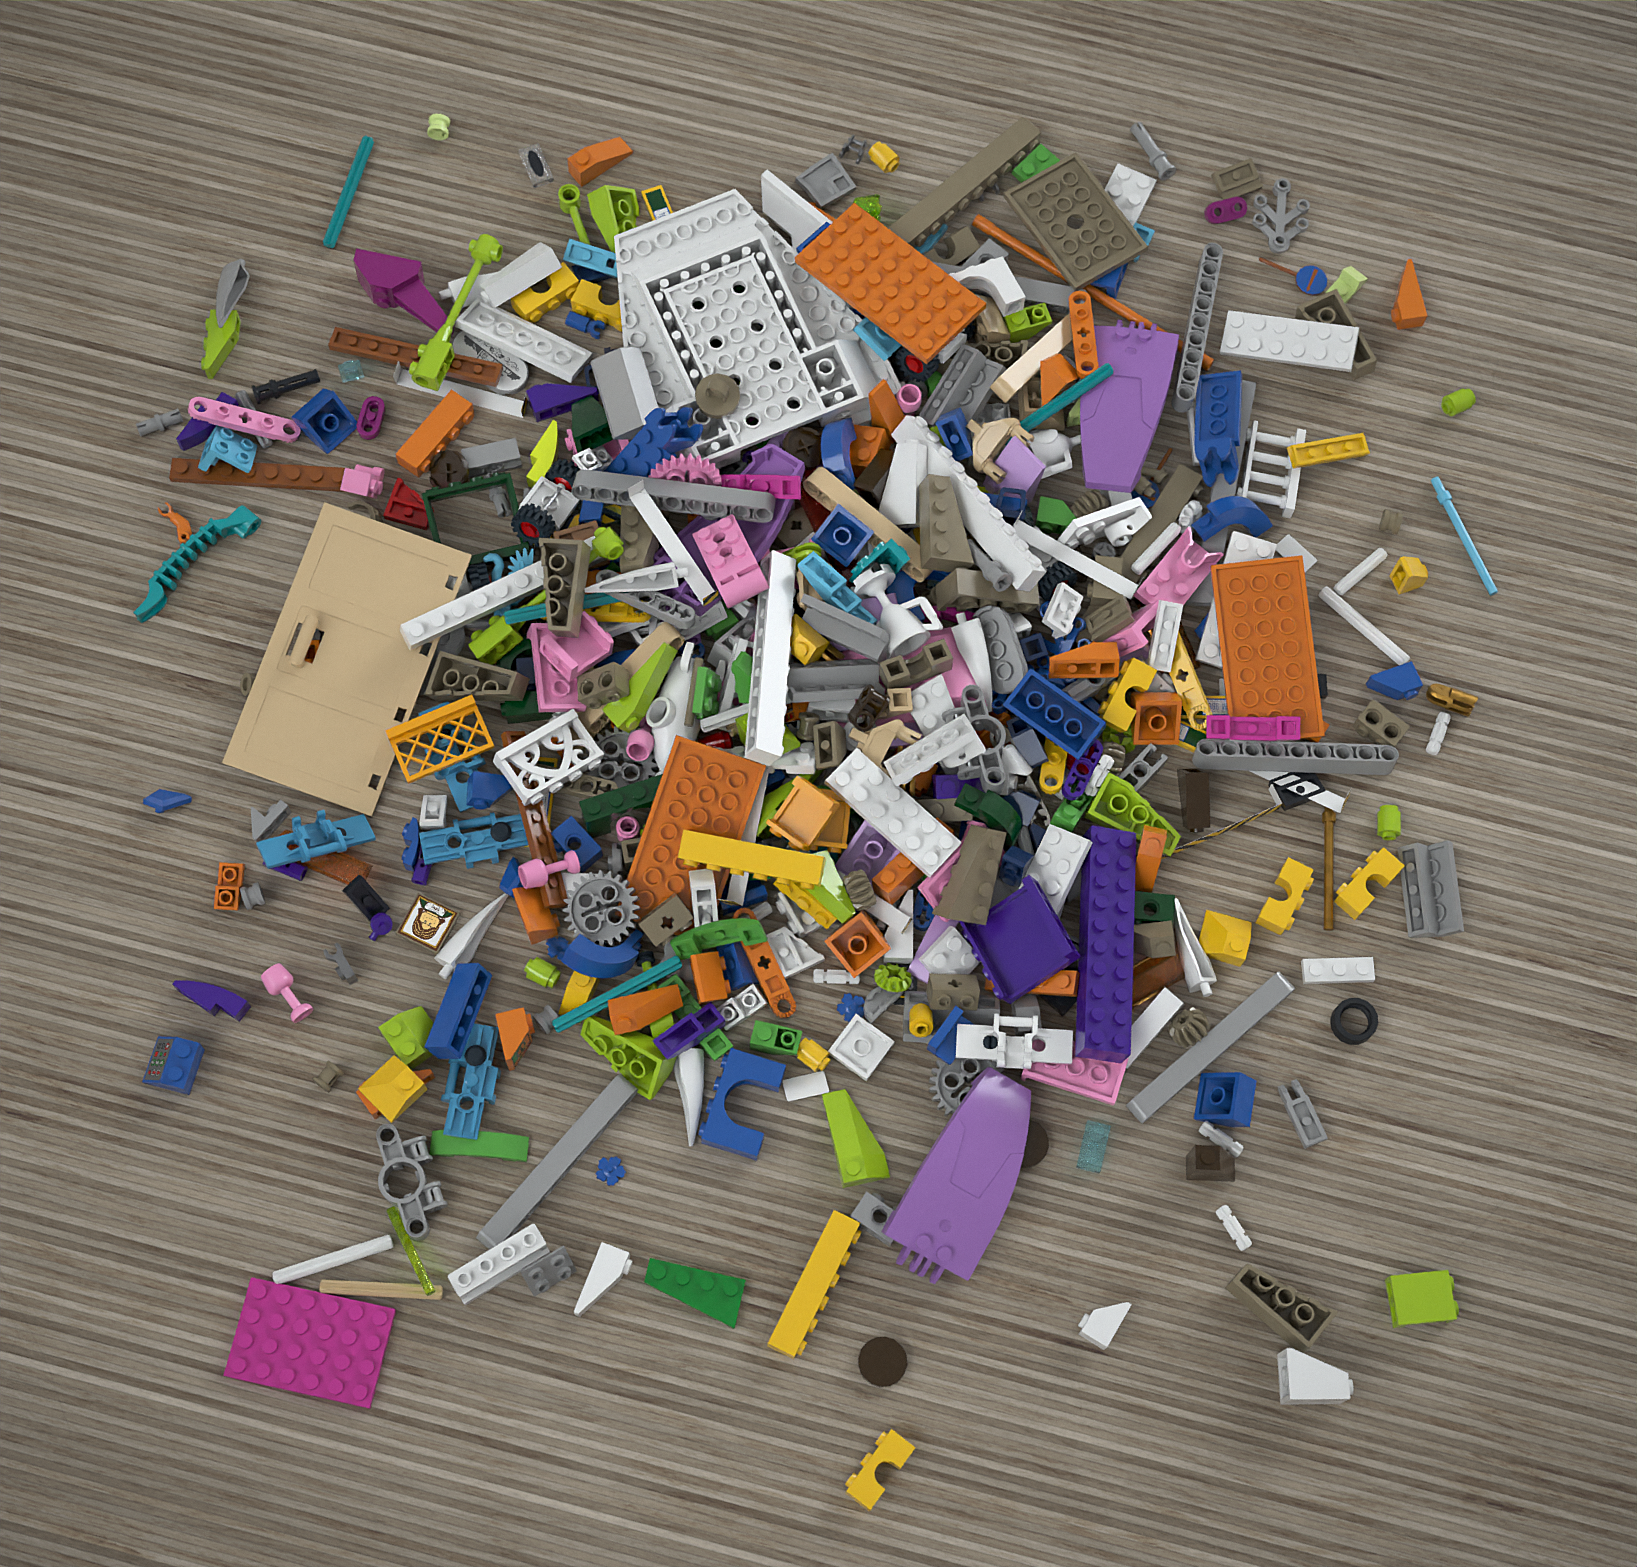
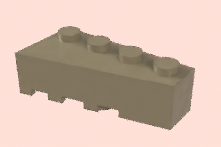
[919,474,974,572]

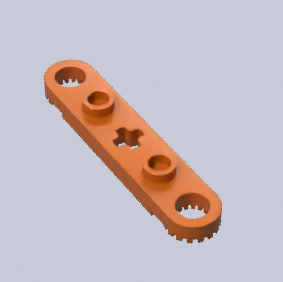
[1069,291,1099,379]
[732,908,796,1019]

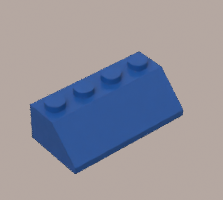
[1003,668,1106,760]

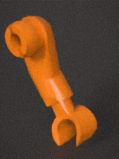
[158,502,192,544]

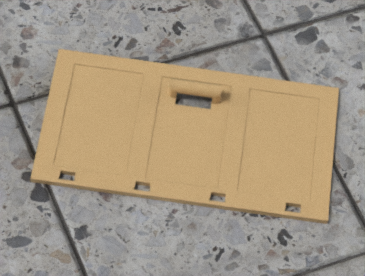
[222,502,472,817]

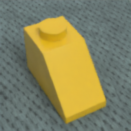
[1389,556,1428,595]
[790,614,830,665]
[558,971,600,1024]

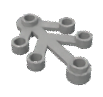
[1252,178,1310,254]

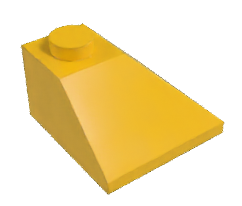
[1198,910,1252,967]
[358,1055,428,1124]

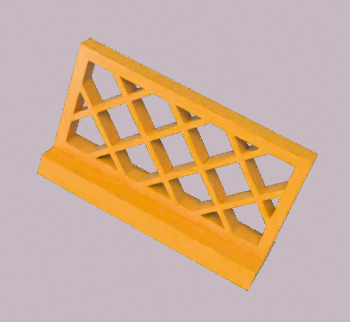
[385,695,495,784]

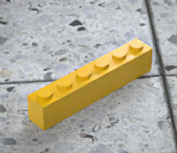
[678,830,826,890]
[767,1210,862,1359]

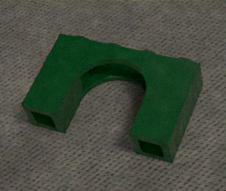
[496,630,556,724]
[579,774,662,838]

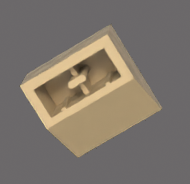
[972,294,1010,344]
[1018,377,1065,430]

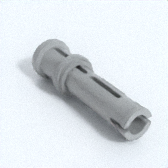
[1130,122,1176,181]
[968,539,1012,592]

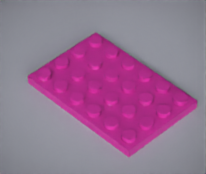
[223,1277,396,1409]

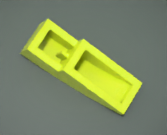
[526,420,559,488]

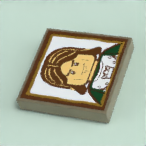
[395,893,461,955]

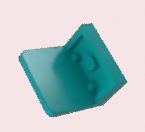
[849,538,910,583]

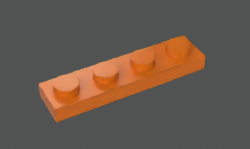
[984,970,1080,997]

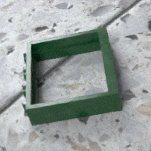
[422,472,530,570]

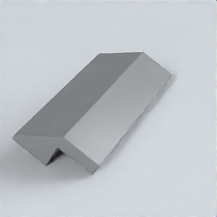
[918,344,1007,428]
[591,347,658,440]
[800,593,890,663]
[787,659,885,703]
[1397,840,1464,938]
[903,991,1000,1043]

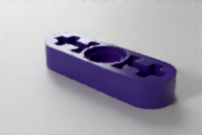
[1062,740,1103,801]

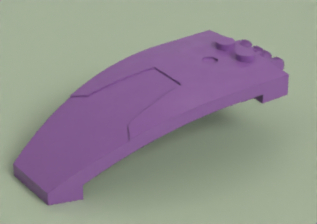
[1080,320,1179,493]
[649,443,805,617]
[881,1066,1031,1284]

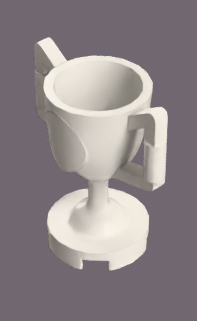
[1024,429,1081,479]
[850,564,943,660]

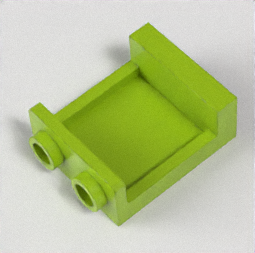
[1385,1270,1459,1328]

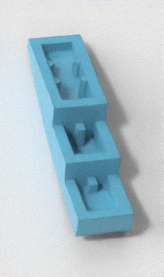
[797,551,877,625]

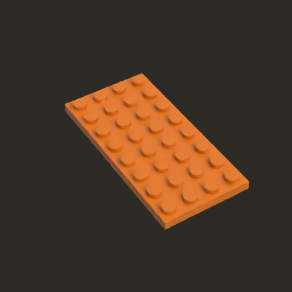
[795,203,986,364]
[1210,555,1325,739]
[615,735,766,936]

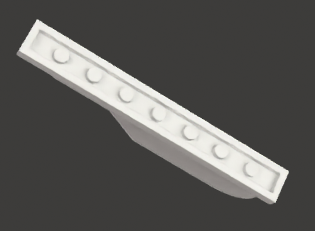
[761,170,854,309]

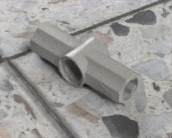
[1062,661,1122,703]

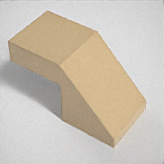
[862,688,913,720]

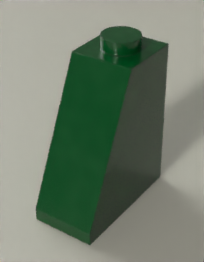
[572,395,613,453]

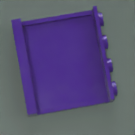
[960,875,1081,1004]

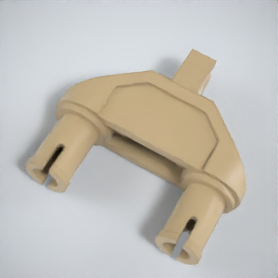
[966,418,1035,484]
[848,719,922,779]

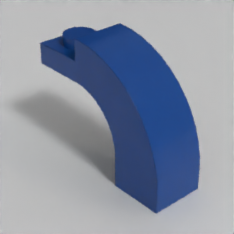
[821,417,857,490]
[1191,496,1273,542]
[561,929,644,978]

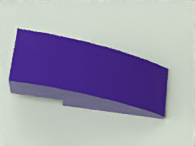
[176,392,239,451]
[172,980,251,1022]
[653,1002,725,1060]

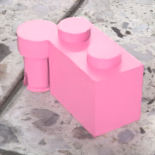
[340,464,384,499]

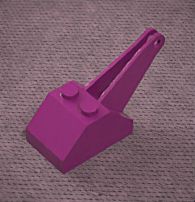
[353,248,454,336]

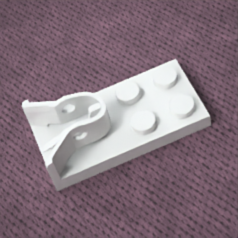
[1057,497,1152,549]
[884,714,986,786]

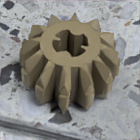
[1071,489,1109,518]
[1096,741,1126,777]
[843,869,877,912]
[1168,1007,1210,1048]

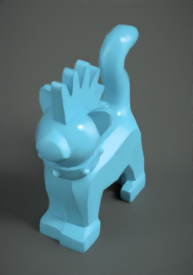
[483,548,537,617]

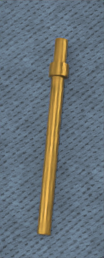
[1322,806,1336,931]

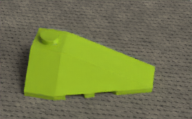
[587,185,639,253]
[602,642,678,733]
[757,769,825,839]
[1084,772,1181,857]
[580,1015,677,1100]
[822,1089,890,1188]

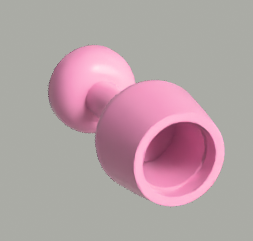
[895,384,922,416]
[626,713,654,761]
[518,850,580,889]
[261,963,313,1023]

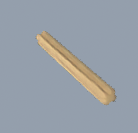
[319,1280,443,1300]

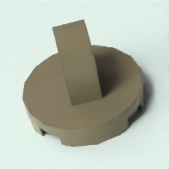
[695,373,740,419]

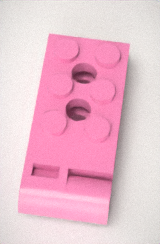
[692,514,770,609]

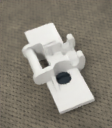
[956,1013,1073,1069]

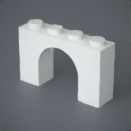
[949,257,1026,333]

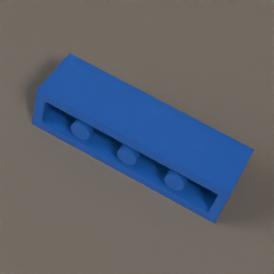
[424,963,492,1059]

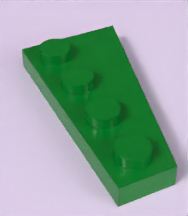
[644,1258,746,1330]

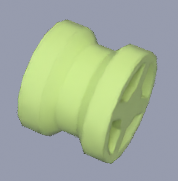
[427,114,450,140]

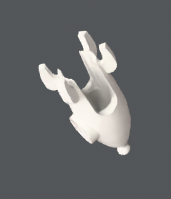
[646,642,726,776]

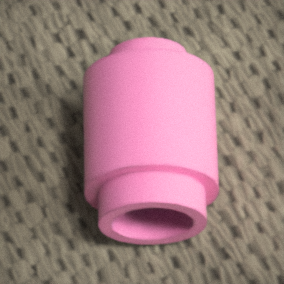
[616,816,640,842]

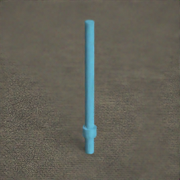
[1431,476,1498,596]

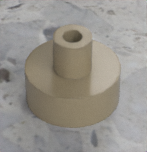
[240,673,257,696]

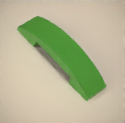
[670,918,768,960]
[657,974,734,1062]
[430,1130,529,1162]

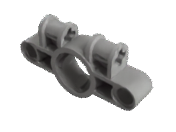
[941,685,1006,795]
[376,1124,448,1241]

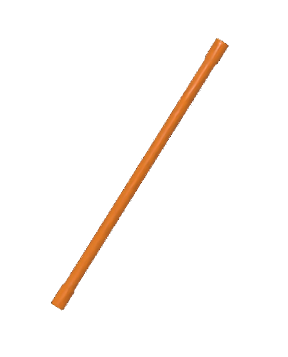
[972,214,1214,371]

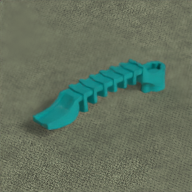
[133,505,261,623]

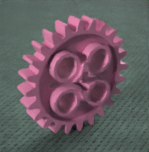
[648,453,722,486]

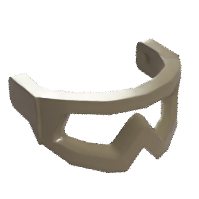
[347,500,384,523]

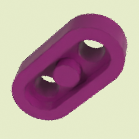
[1204,197,1247,224]
[356,396,386,440]

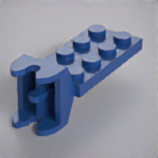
[1194,370,1242,487]
[603,407,703,477]

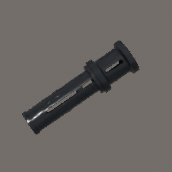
[251,369,321,405]

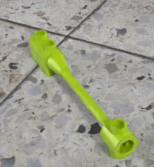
[409,234,503,391]
[468,526,624,665]

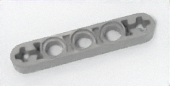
[596,569,695,629]

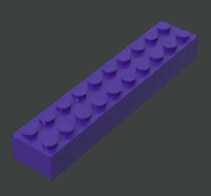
[1075,825,1136,1064]

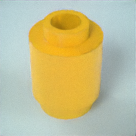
[868,141,900,173]
[909,1003,933,1037]
[797,1037,831,1072]

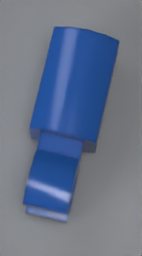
[565,311,605,339]

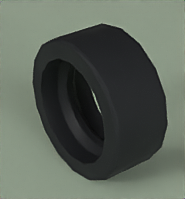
[1330,998,1378,1045]

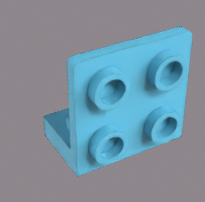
[198,425,257,473]

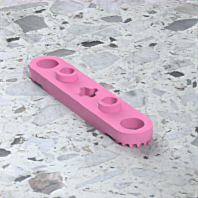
[188,397,301,443]

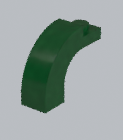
[954,783,1022,851]

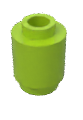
[1441,388,1476,416]
[1377,805,1401,841]
[524,957,561,989]

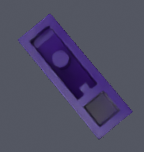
[526,383,599,423]
[932,774,1000,799]

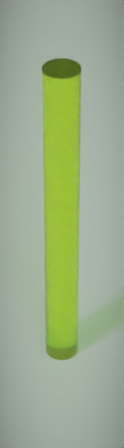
[386,1206,436,1296]

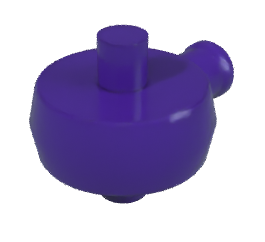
[369,913,393,941]

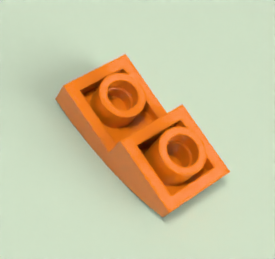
[214,862,245,910]

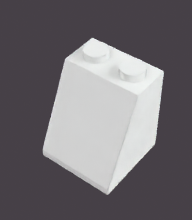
[1277,1348,1353,1405]

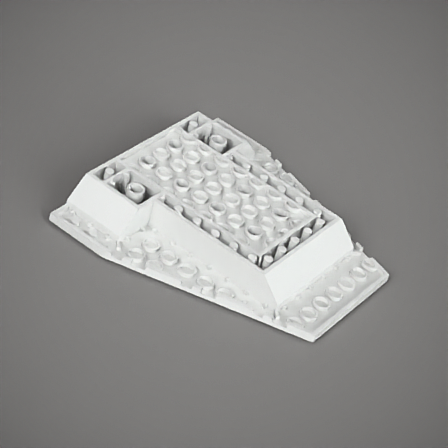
[614,189,901,479]

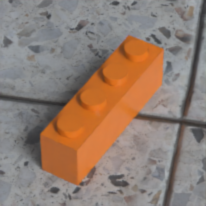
[396,389,474,478]
[871,817,955,905]

